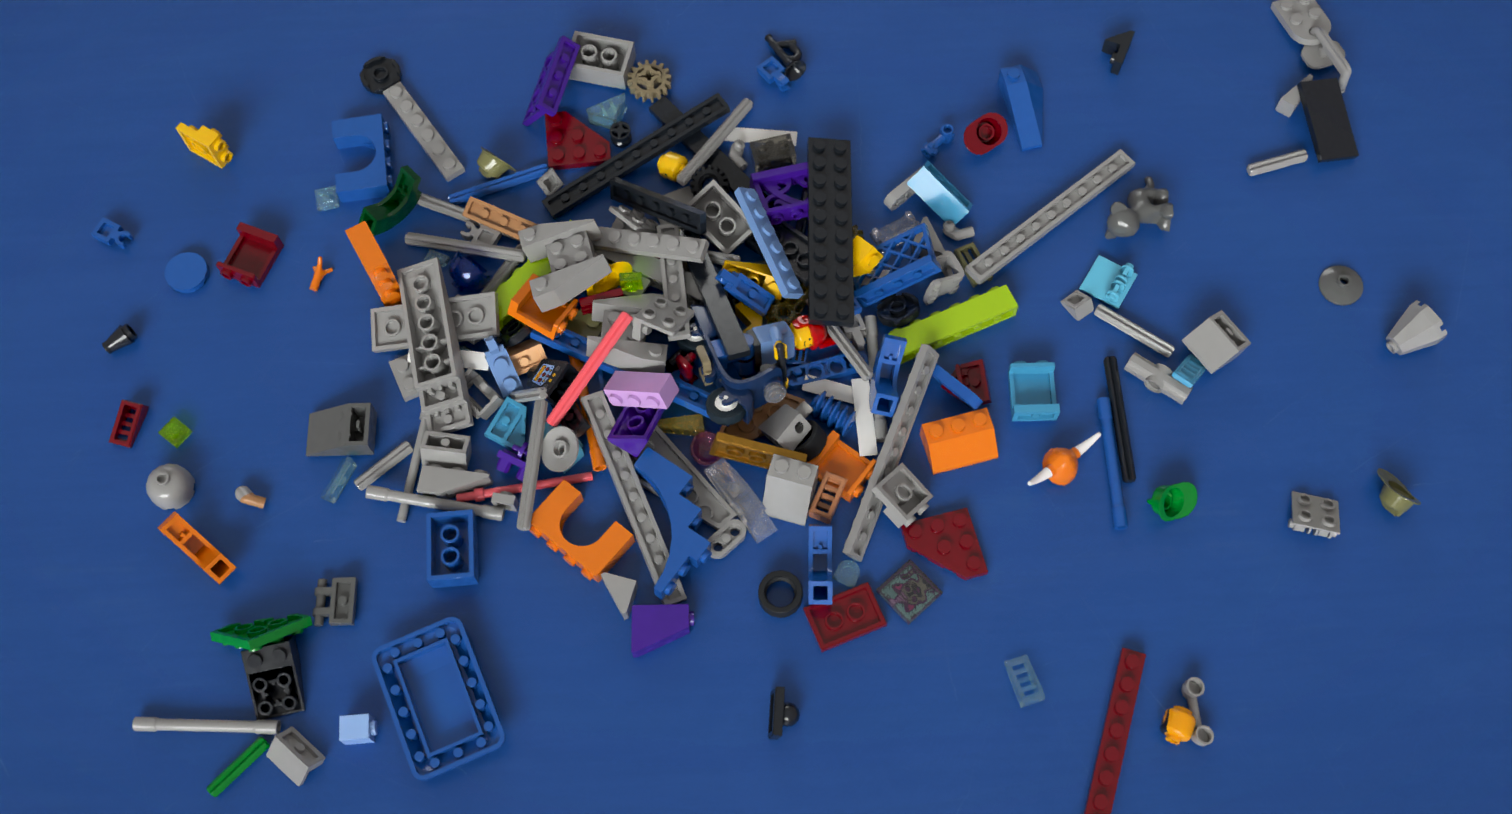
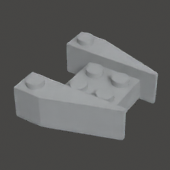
[518,219,612,313]
[586,293,668,373]

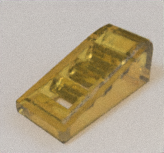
[658,414,705,437]

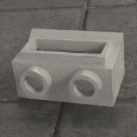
[465,368,504,420]

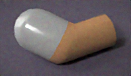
[235,486,266,509]

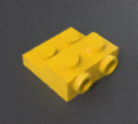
[176,122,233,169]

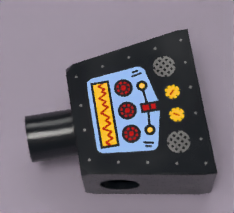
[527,359,579,407]

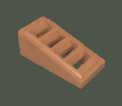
[809,471,848,524]

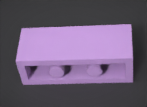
[603,371,679,409]

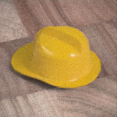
[586,261,633,296]

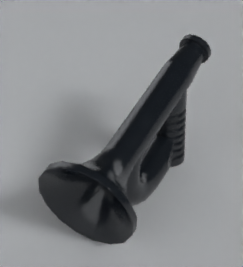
[765,34,806,81]

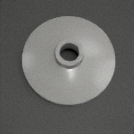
[541,426,579,472]

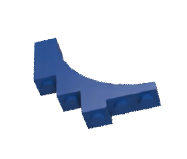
[634,447,712,600]

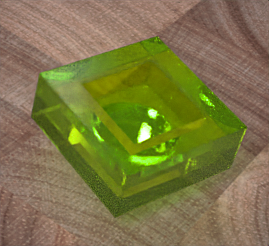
[619,272,643,292]
[158,417,192,448]

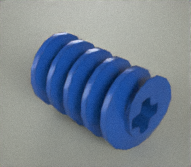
[809,391,856,437]

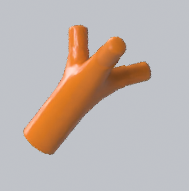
[309,256,333,292]

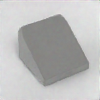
[1061,290,1094,321]

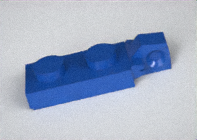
[715,268,775,317]

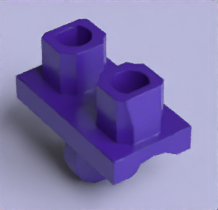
[496,442,540,482]

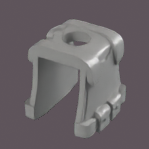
[919,250,965,305]

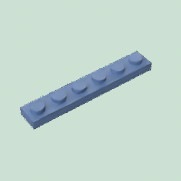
[734,187,804,299]

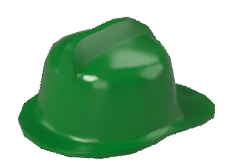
[1147,482,1198,522]

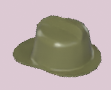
[477,146,516,178]
[1377,468,1421,517]

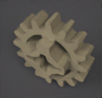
[627,60,672,103]

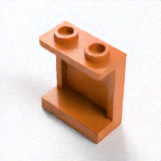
[507,273,579,340]
[807,430,877,503]

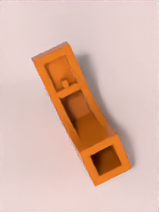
[158,511,237,585]

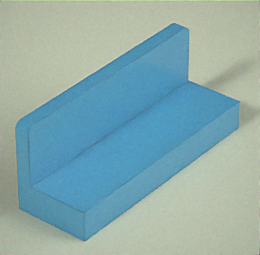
[907,161,973,225]

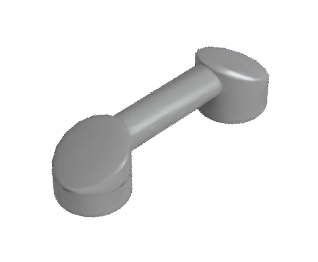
[1182,677,1214,746]

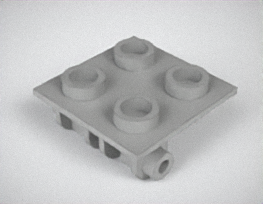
[1288,491,1340,539]

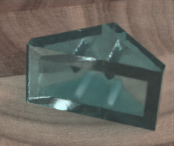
[586,93,627,129]

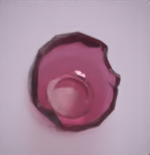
[690,431,721,466]

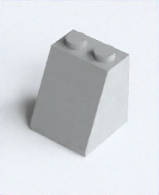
[761,454,819,526]

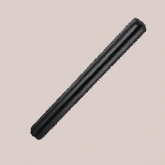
[1104,356,1136,483]

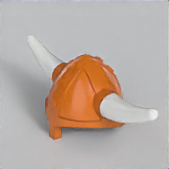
[1027,432,1101,486]

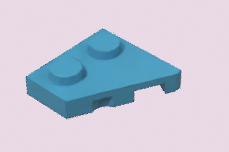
[484,397,527,454]

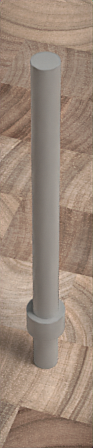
[396,411,428,523]

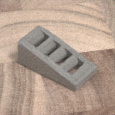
[1275,74,1313,117]

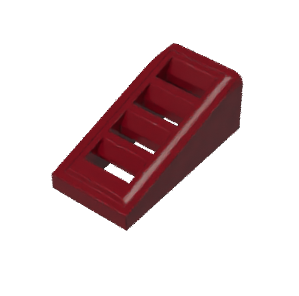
[109,399,149,448]

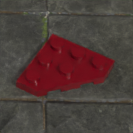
[545,111,611,170]
[900,508,988,580]

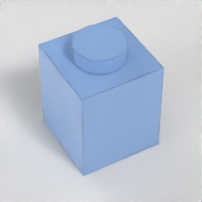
[339,714,378,745]

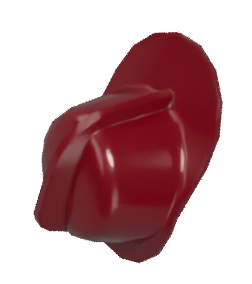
[964,112,1008,155]

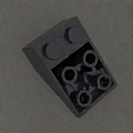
[241,635,306,720]

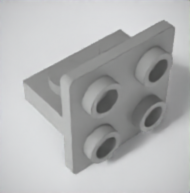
[608,205,658,233]

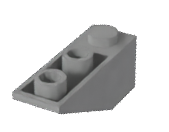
[416,464,493,499]

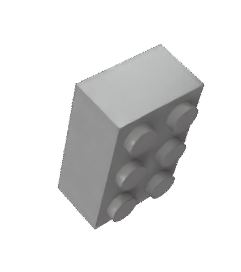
[569,31,636,90]
[687,179,753,254]

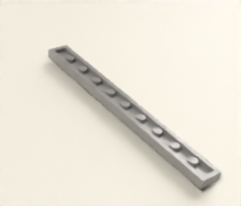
[965,149,1135,285]
[842,344,939,562]
[581,390,687,604]

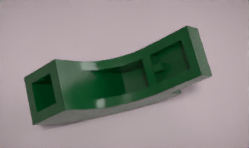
[359,165,422,236]

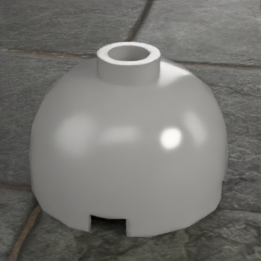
[146,463,195,510]

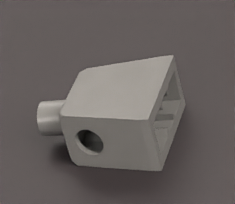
[758,401,813,451]

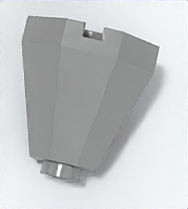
[1386,300,1448,355]

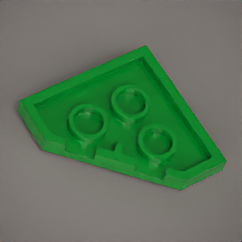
[210,613,312,652]

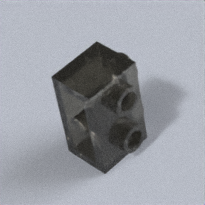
[749,133,796,173]

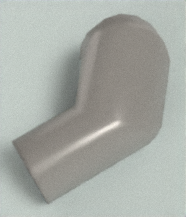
[729,140,748,171]
[942,221,975,241]

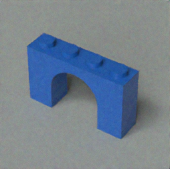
[331,114,394,203]

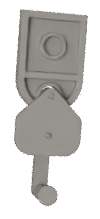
[1270,0,1352,93]

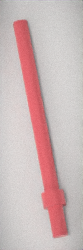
[456,472,593,502]

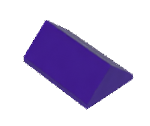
[607,406,665,457]

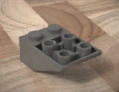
[306,403,377,457]

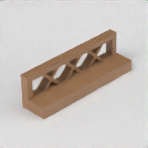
[462,196,537,240]

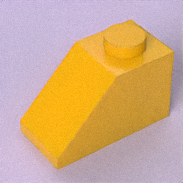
[853,235,883,277]

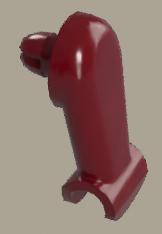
[675,352,699,385]

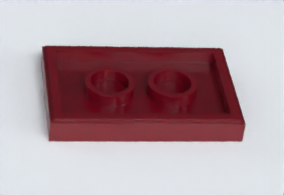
[803,582,887,652]

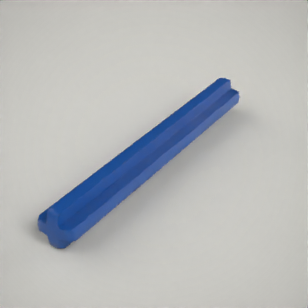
[448,163,549,205]

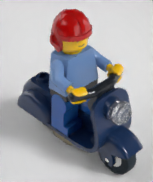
[677,305,827,425]

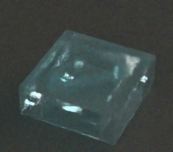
[314,186,340,211]

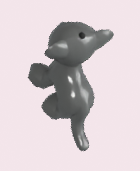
[1105,176,1174,239]

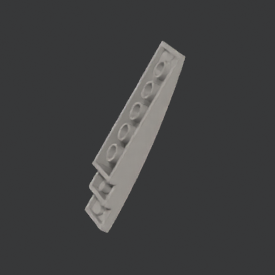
[397,257,474,433]

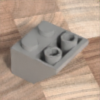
[1181,310,1251,374]

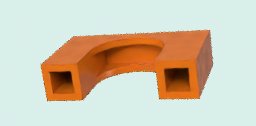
[345,221,402,307]
[529,479,635,583]

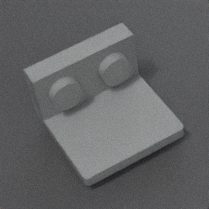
[632,295,695,341]

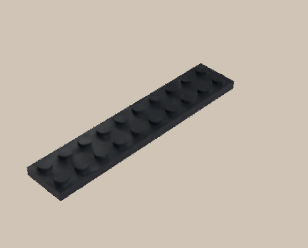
[807,137,854,327]

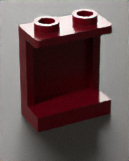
[216,222,284,288]

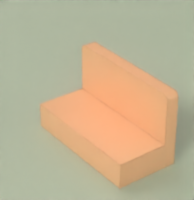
[506,338,547,376]

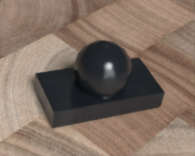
[768,686,800,740]

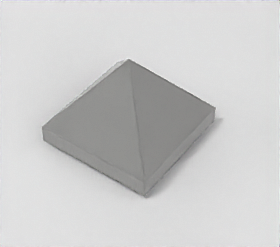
[536,168,564,197]

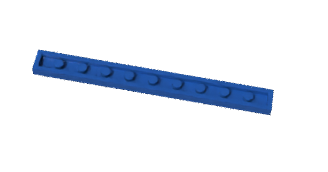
[530,329,729,427]

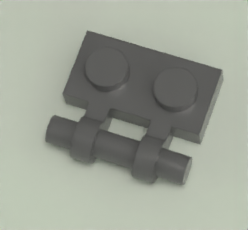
[312,577,358,627]

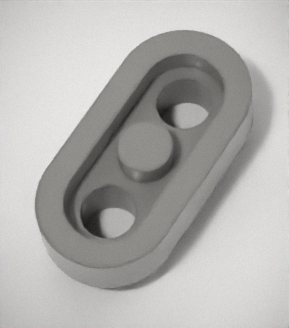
[708,519,747,559]

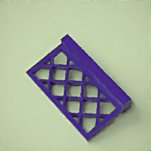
[522,35,580,127]

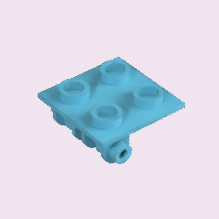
[1079,255,1138,309]

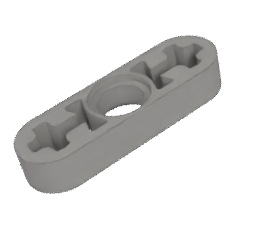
[883,167,921,211]

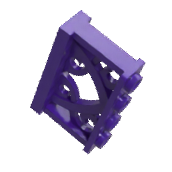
[749,162,808,225]

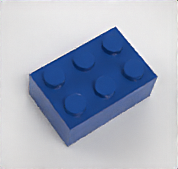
[426,509,479,588]

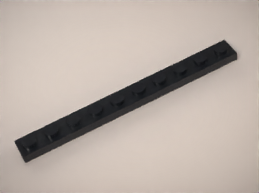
[542,93,730,220]

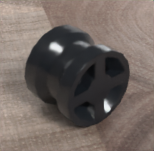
[610,121,632,148]

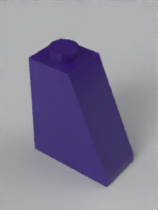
[631,604,695,658]

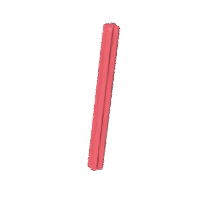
[546,311,633,427]

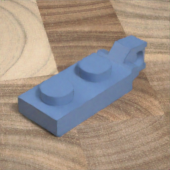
[484,335,524,398]

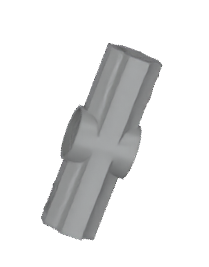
[1124,352,1193,405]

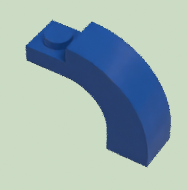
[869,334,907,417]
[808,524,833,605]

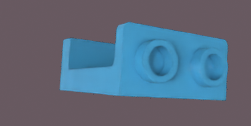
[1007,360,1060,422]

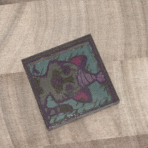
[876,559,943,625]

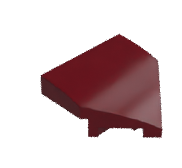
[941,359,992,406]

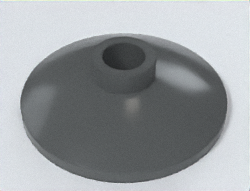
[1318,265,1363,306]

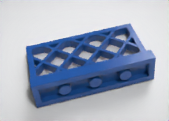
[853,223,942,307]

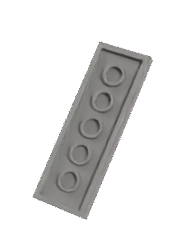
[370,291,500,353]

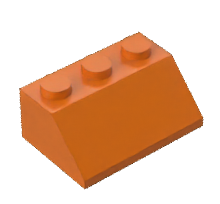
[920,408,999,475]

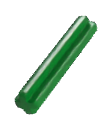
[206,737,270,797]

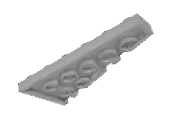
[606,425,737,530]

